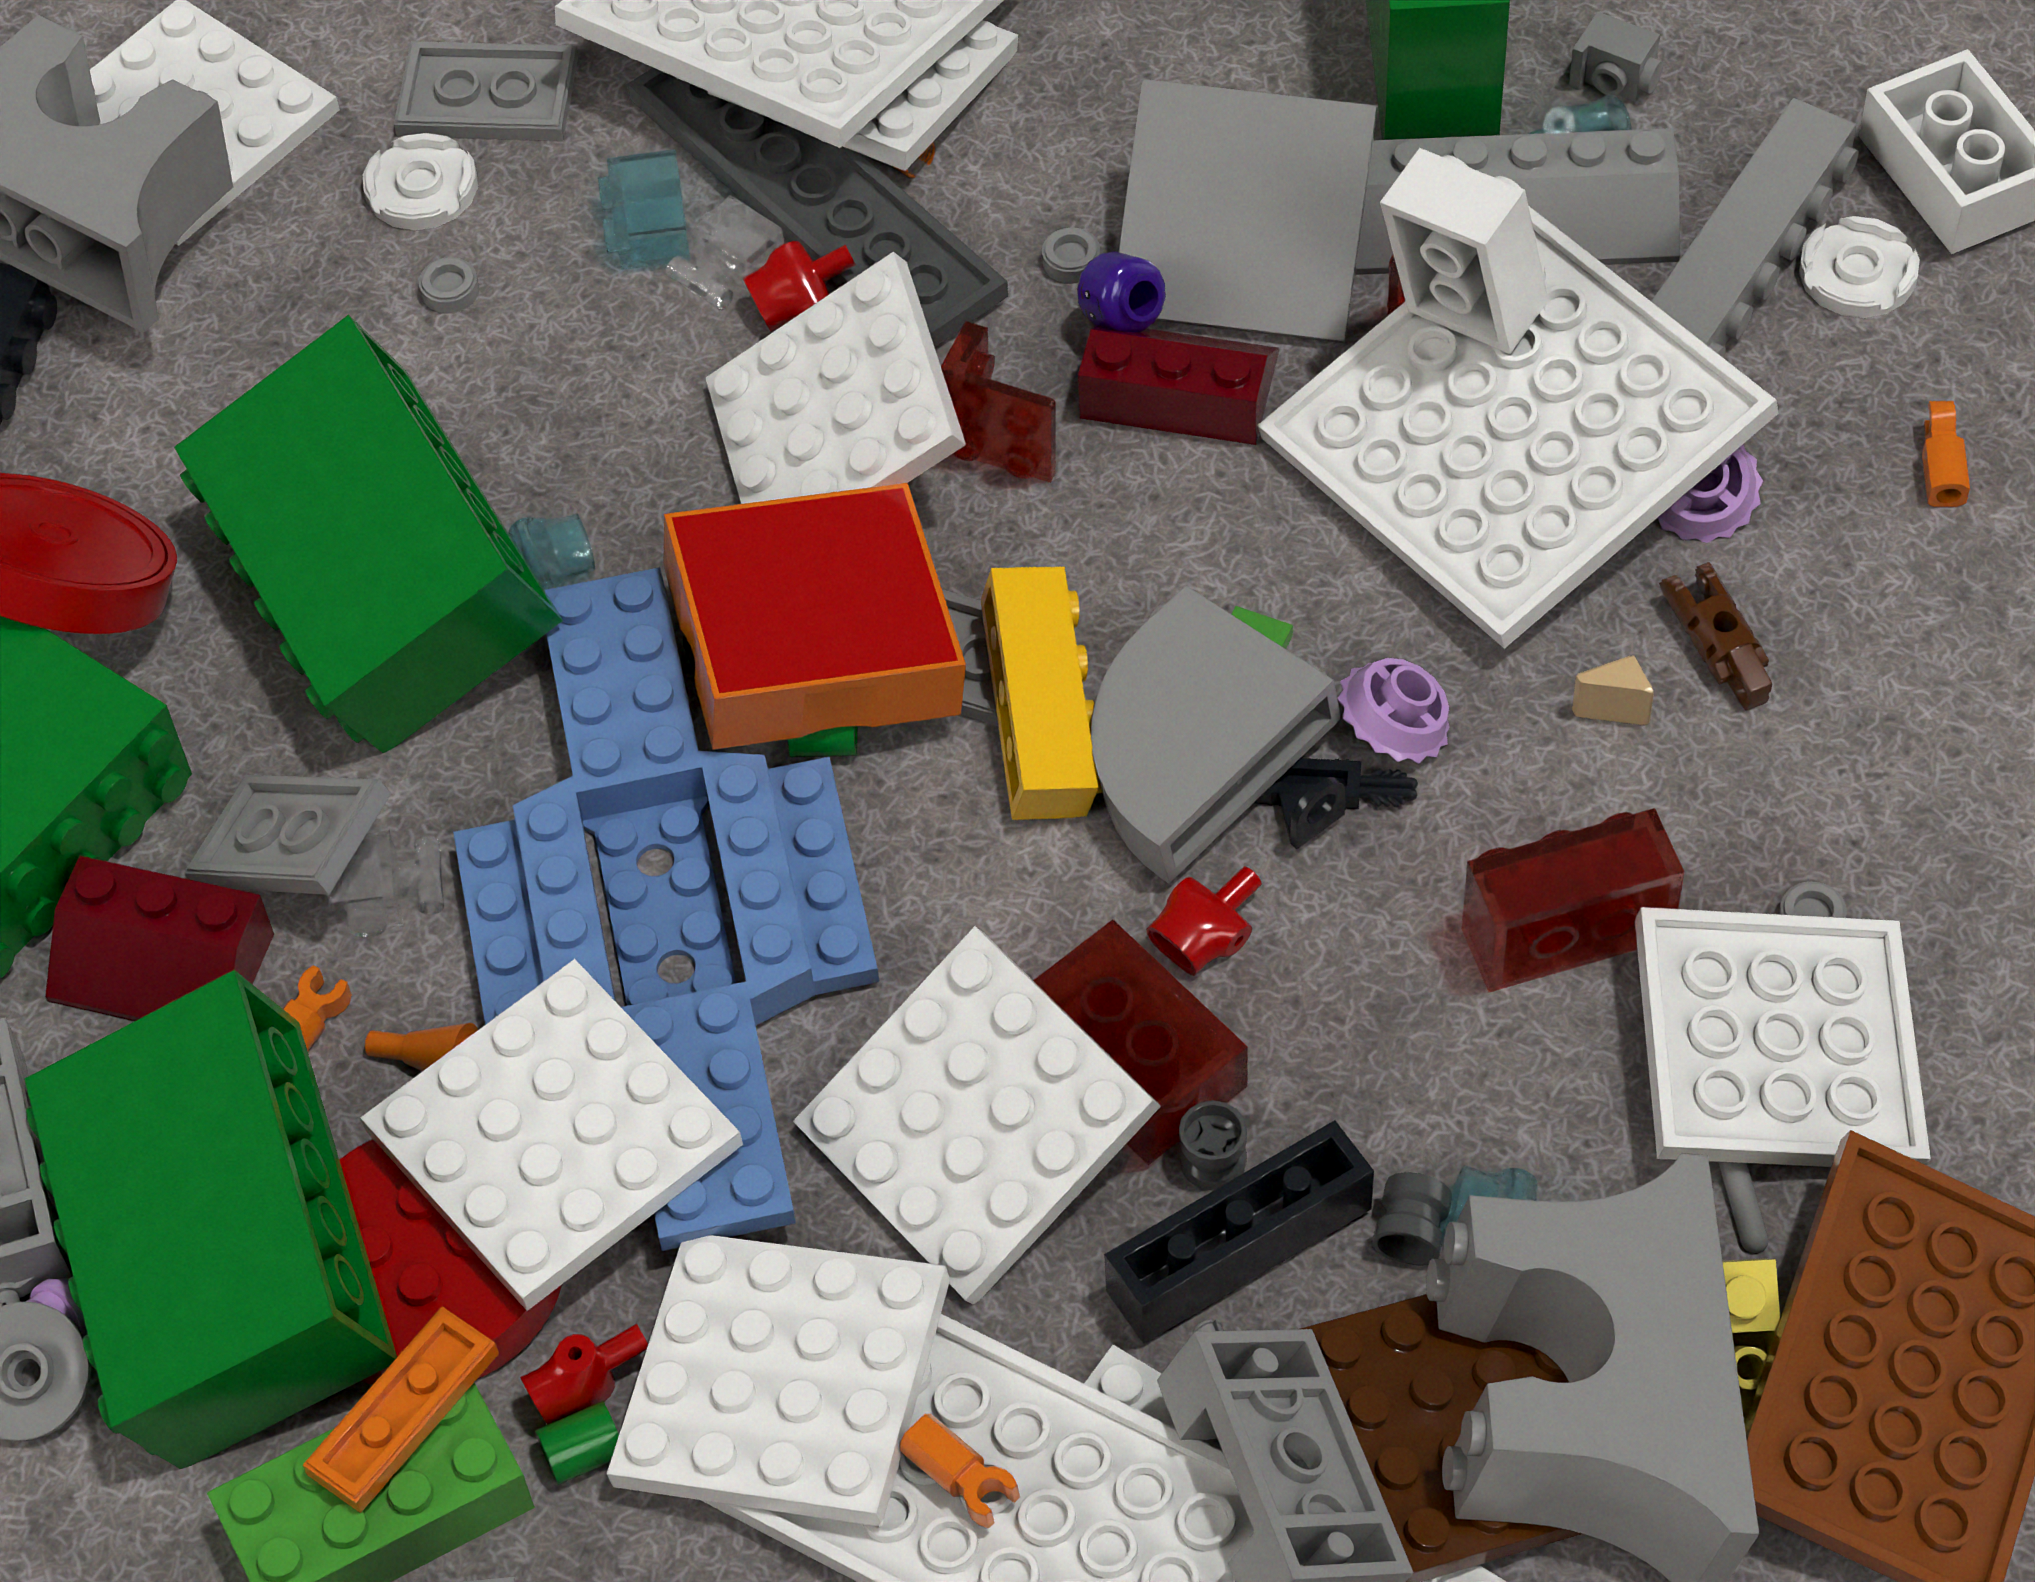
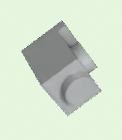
[1569,11,1663,102]

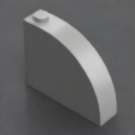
[1091,585,1341,883]

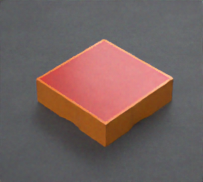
[663,483,966,750]

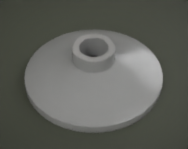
[0,1302,91,1441]

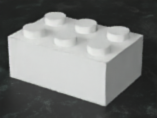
[1859,49,2035,254]
[1380,148,1548,354]

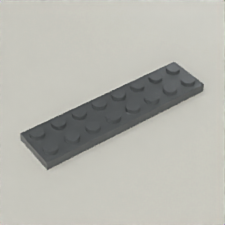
[627,68,1008,347]

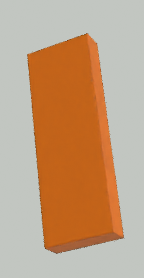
[303,1307,499,1513]

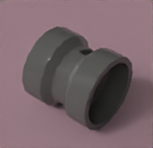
[1179,1100,1247,1191]
[1372,1172,1453,1266]

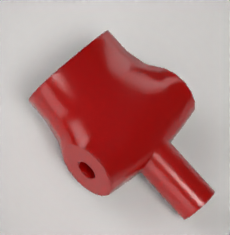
[743,241,856,332]
[1146,866,1262,976]
[520,1323,648,1425]

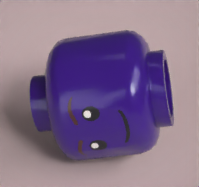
[1077,251,1166,332]

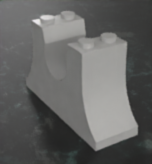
[0,15,233,333]
[1426,1153,1759,1582]

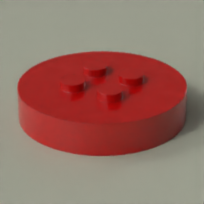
[0,473,177,634]
[339,1139,563,1385]

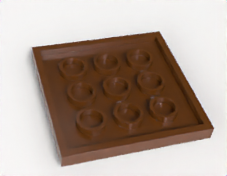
[1300,1294,1582,1582]

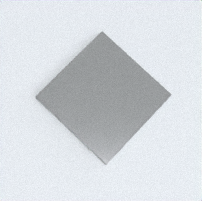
[1119,79,1378,343]

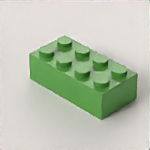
[206,1383,535,1582]

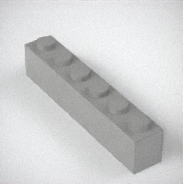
[1651,98,1859,358]

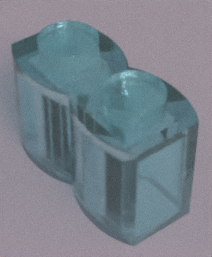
[598,149,691,270]

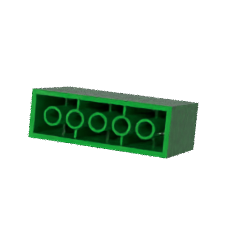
[1366,0,1510,140]
[174,314,563,753]
[0,616,192,979]
[24,970,397,1469]

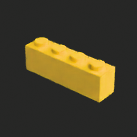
[980,567,1103,820]

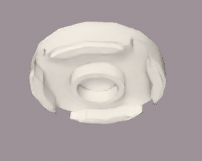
[363,133,478,230]
[1799,216,1920,318]

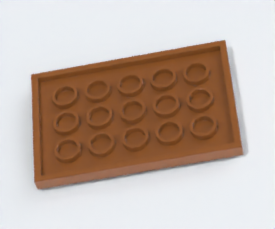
[1745,1130,2035,1582]

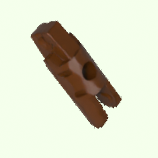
[1659,562,1772,711]

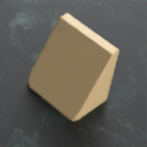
[1572,656,1654,725]

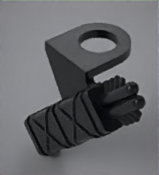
[1254,758,1418,849]

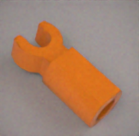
[1922,401,1970,507]
[282,965,352,1051]
[900,1413,1020,1528]

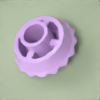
[1658,445,1763,543]
[1337,658,1450,763]

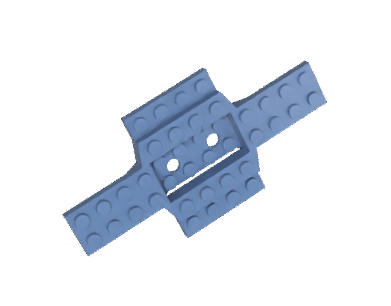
[453,567,879,1251]

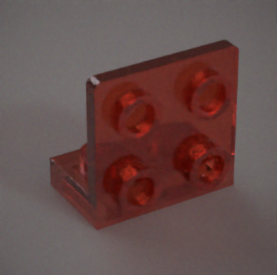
[941,321,1056,483]

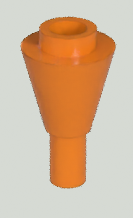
[365,1023,478,1071]

